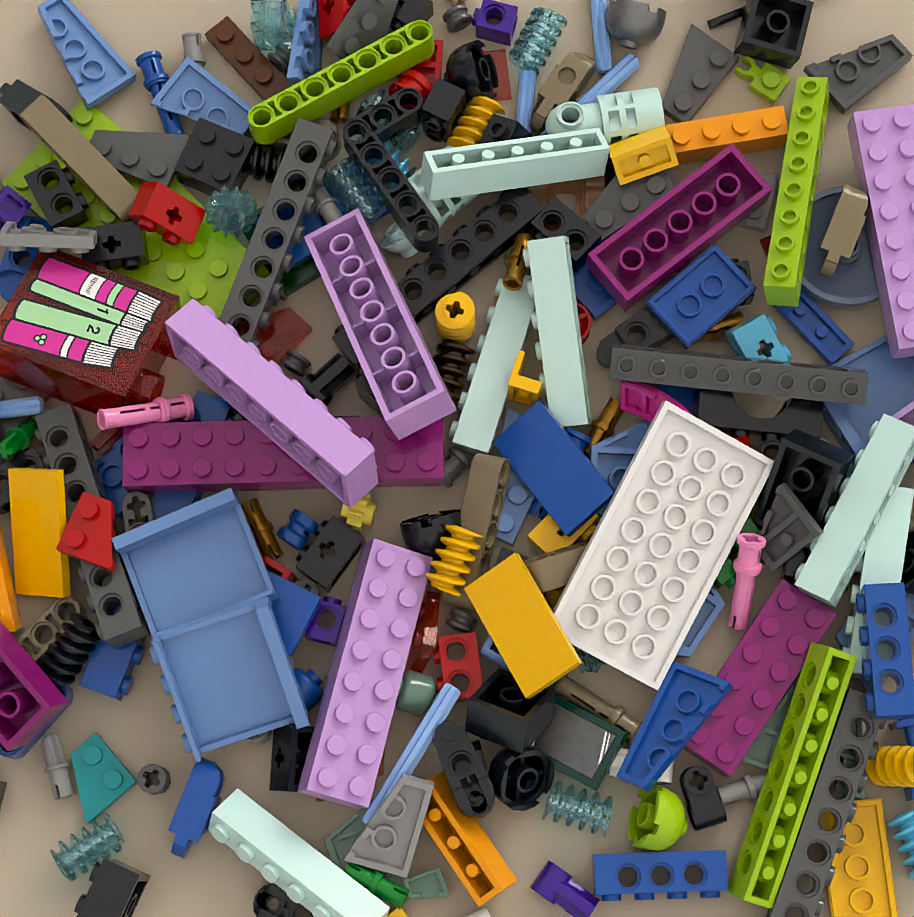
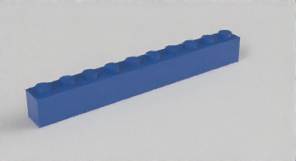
[79,391,234,701]

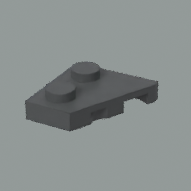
[758,483,824,572]

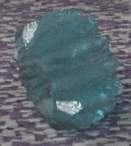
[205,185,257,238]

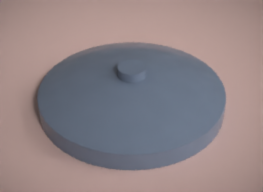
[801,186,880,308]

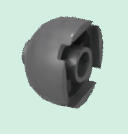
[606,0,667,50]

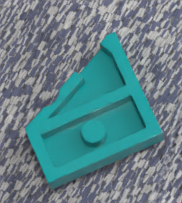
[71,733,137,823]

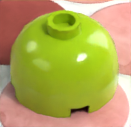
[627,784,688,852]

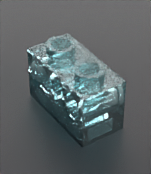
[250,0,296,51]

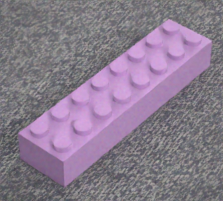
[847,104,914,359]
[304,208,457,440]
[165,299,378,508]
[297,538,433,810]

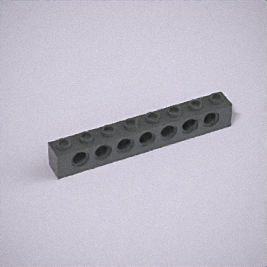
[219,117,339,350]
[609,343,869,406]
[35,402,151,649]
[766,688,887,917]

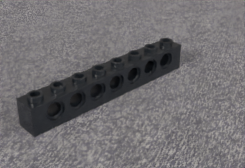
[331,187,545,372]

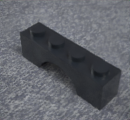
[692,388,824,442]

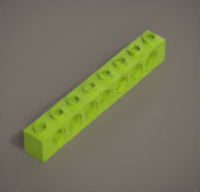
[763,76,830,307]
[727,642,857,909]

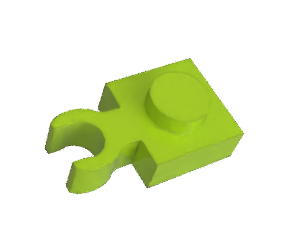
[735,56,791,105]

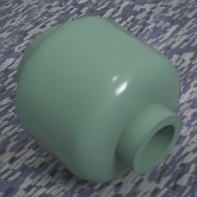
[395,669,438,716]

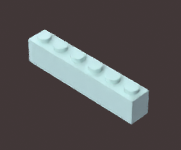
[420,128,610,201]
[523,236,592,427]
[448,275,536,456]
[794,414,914,608]
[842,486,914,682]
[208,788,390,917]

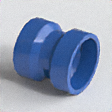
[276,508,319,551]

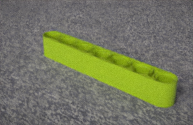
[248,20,435,144]

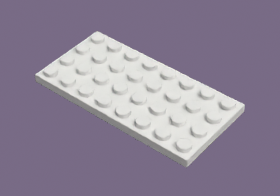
[552,401,774,690]

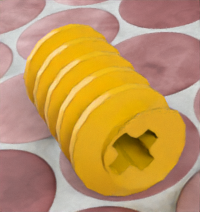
[446,96,505,148]
[435,292,475,343]
[425,525,484,597]
[865,745,914,788]

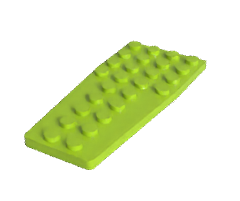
[1,100,270,320]

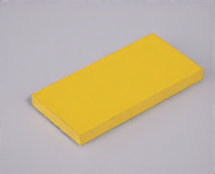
[8,467,71,598]
[464,553,582,699]
[818,798,898,917]

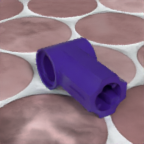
[530,860,600,917]

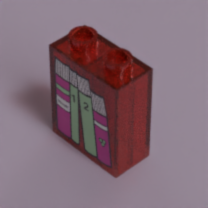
[0,250,181,415]

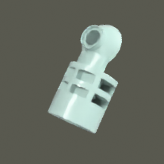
[545,87,665,145]
[380,145,479,258]

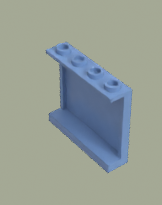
[823,335,914,468]
[111,488,279,645]
[149,596,310,763]

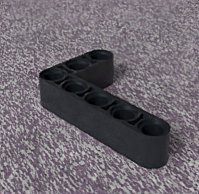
[343,87,439,253]

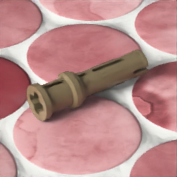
[554,674,643,747]

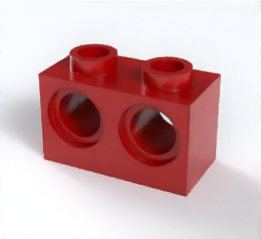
[433,632,483,702]

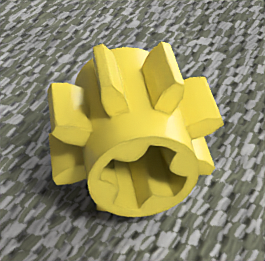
[340,493,377,531]

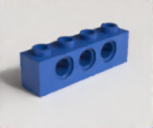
[856,582,914,720]
[592,850,728,901]

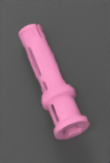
[97,393,194,430]
[728,533,766,630]

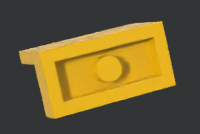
[609,125,679,186]
[507,350,542,407]

